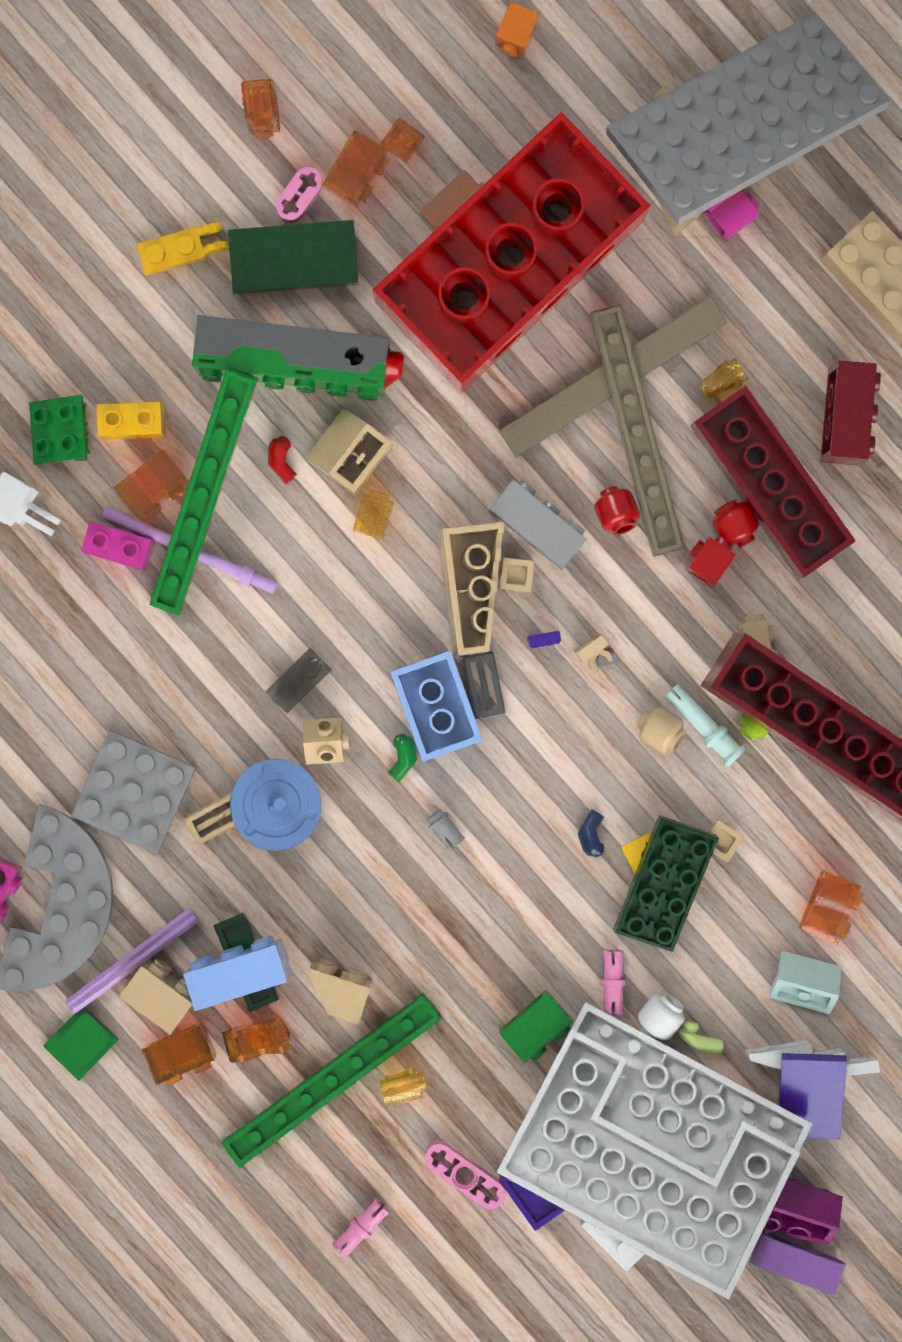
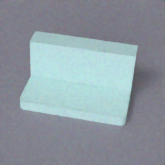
[769,951,842,1014]

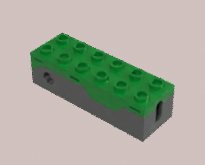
[192,315,404,401]

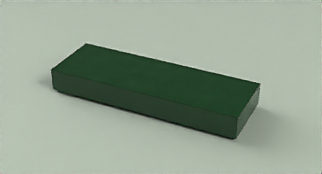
[213,912,280,1012]

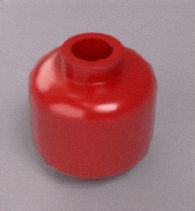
[594,486,640,535]
[712,499,759,548]

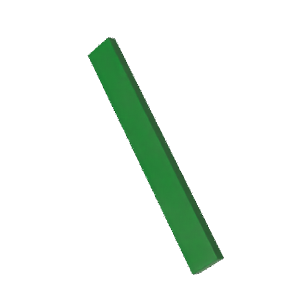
[149,367,258,616]
[221,992,442,1168]

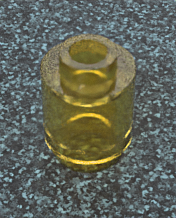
[379,1067,428,1106]

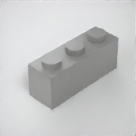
[489,480,587,570]

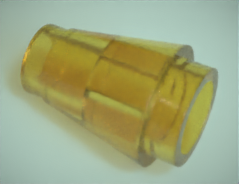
[699,358,748,400]

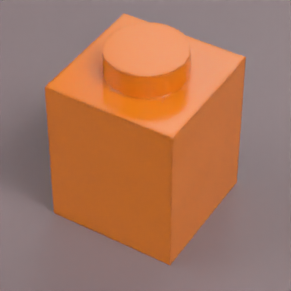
[495,2,539,57]

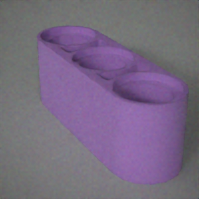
[749,1232,846,1295]

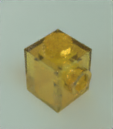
[353,490,394,540]

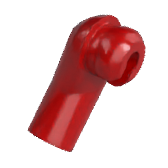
[268,436,297,484]

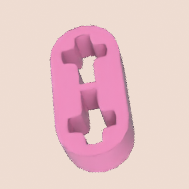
[276,167,323,223]

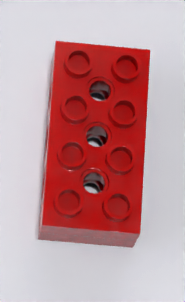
[372,111,651,394]

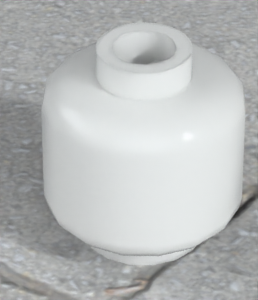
[638,993,685,1040]

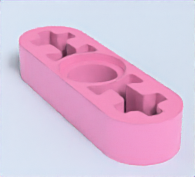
[425,1141,505,1209]

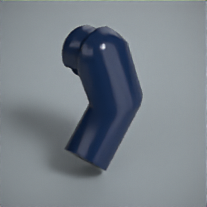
[578,809,605,858]

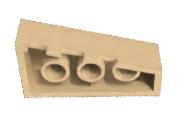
[438,522,505,657]

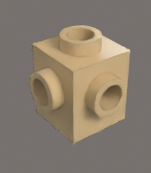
[303,718,349,765]

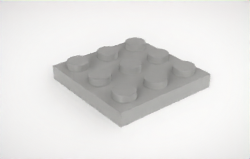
[71,730,197,854]

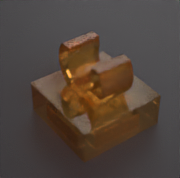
[381,117,424,163]

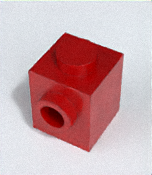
[686,536,736,587]

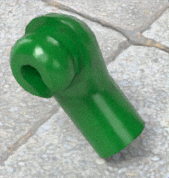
[388,734,417,782]

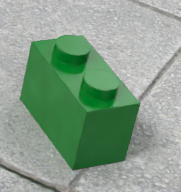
[499,989,572,1063]

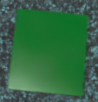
[43,1007,119,1081]

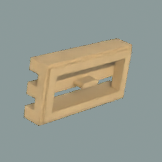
[184,793,235,846]

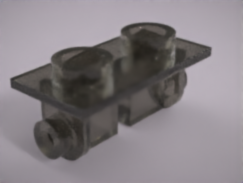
[265,648,332,714]

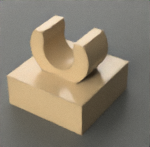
[573,633,613,672]

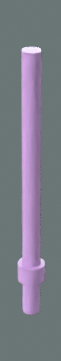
[102,506,278,594]

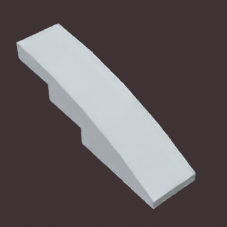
[745,1040,880,1076]

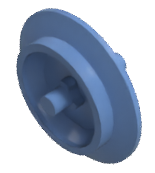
[230,759,321,851]

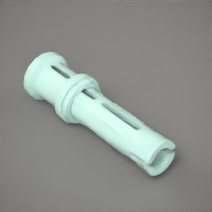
[664,683,747,767]

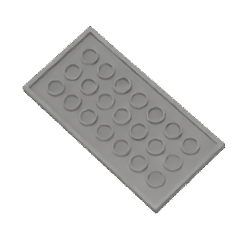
[606,12,890,226]

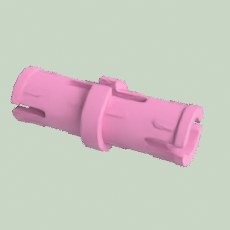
[601,950,626,1015]
[332,1198,390,1258]

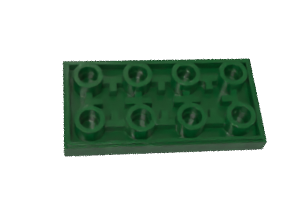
[228,220,359,294]
[613,815,719,952]

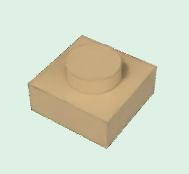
[499,558,535,593]
[709,819,745,863]

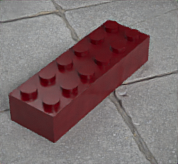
[690,385,856,580]

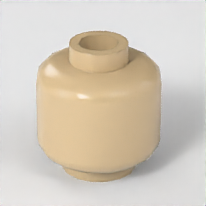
[637,707,686,754]

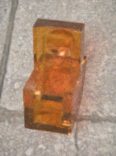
[221,1016,292,1063]

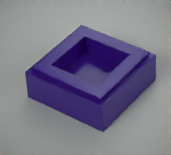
[527,631,561,649]

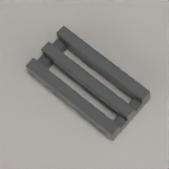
[463,652,506,719]

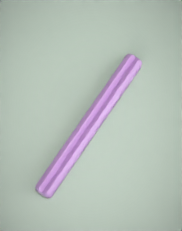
[66,909,199,1013]

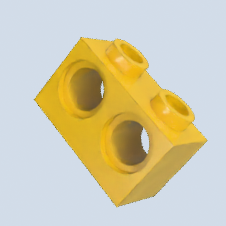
[97,402,166,440]

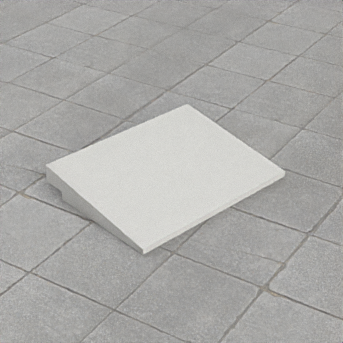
[497,1002,812,1299]

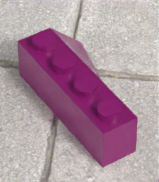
[762,1178,843,1244]

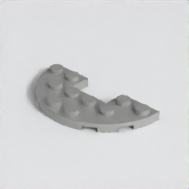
[0,804,113,991]

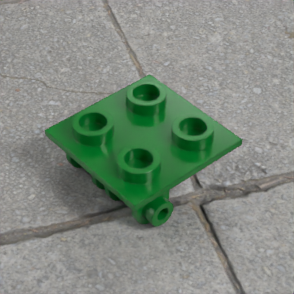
[29,395,90,465]

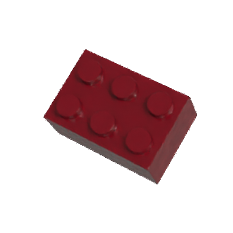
[820,360,881,466]

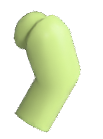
[679,1020,723,1055]

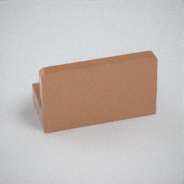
[420,170,484,230]

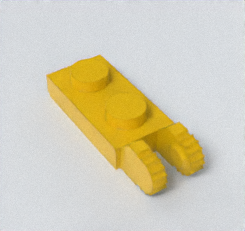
[136,222,229,276]

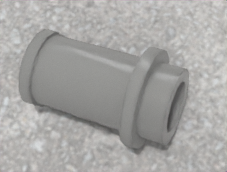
[426,809,465,850]

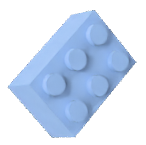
[391,651,483,762]
[183,936,293,1011]

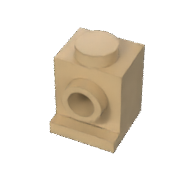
[738,614,779,655]

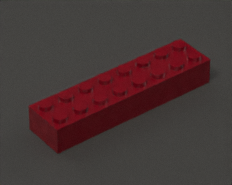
[700,632,902,822]

